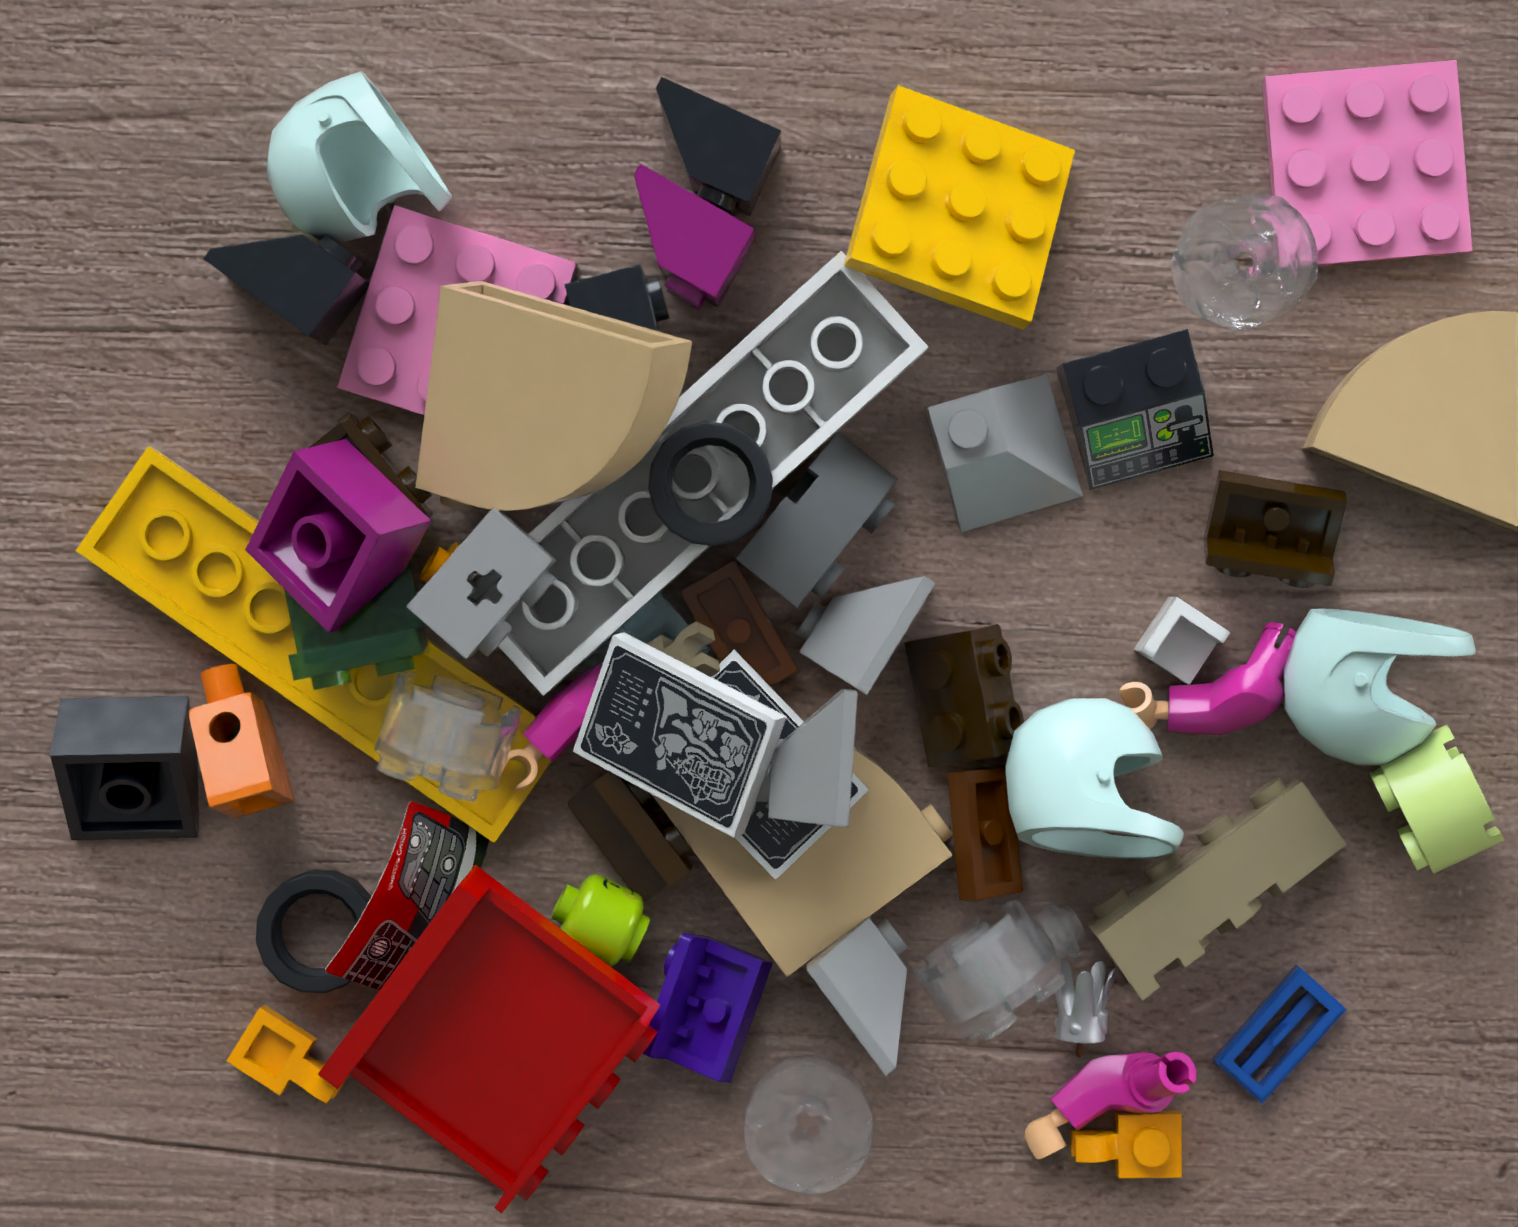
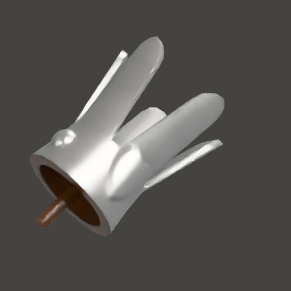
[1050,959,1117,1058]

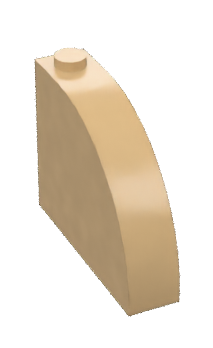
[415,281,692,511]
[1303,311,1518,533]
[652,748,953,977]

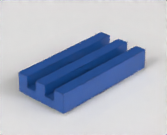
[1212,965,1347,1104]

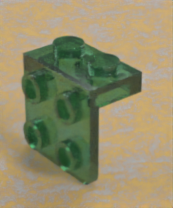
[284,560,430,690]

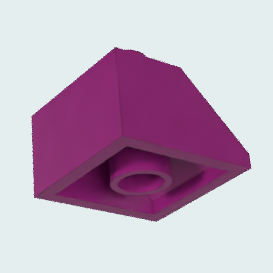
[634,164,755,310]
[245,439,431,633]

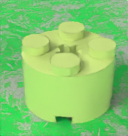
[1369,725,1504,874]

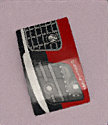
[325,801,489,990]

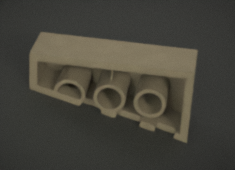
[1086,776,1347,1001]

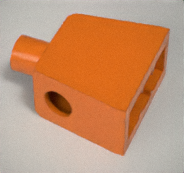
[189,664,295,819]

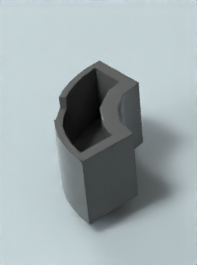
[736,432,898,607]

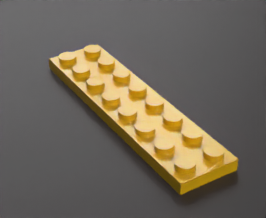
[76,446,552,843]

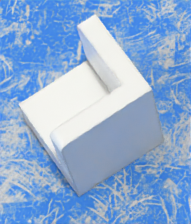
[1134,597,1230,685]

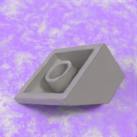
[924,374,1083,533]
[796,576,936,695]
[756,689,858,827]
[807,916,909,1076]

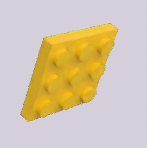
[844,85,1075,330]

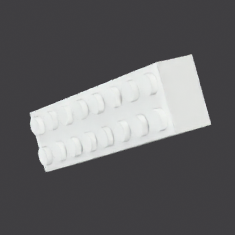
[473,251,928,696]

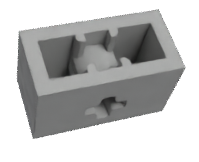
[406,507,557,659]

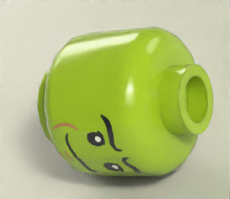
[550,874,650,967]

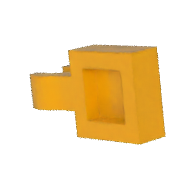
[226,1005,346,1104]
[1070,1110,1182,1178]

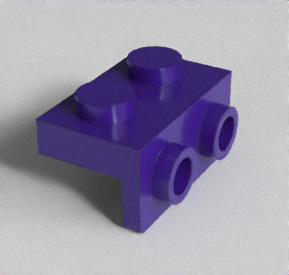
[642,933,773,1083]

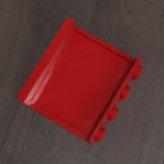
[318,864,661,1213]

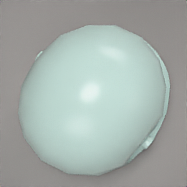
[266,71,452,241]
[1284,608,1476,766]
[1005,698,1184,859]

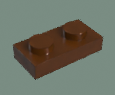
[679,560,798,687]
[947,766,1023,901]

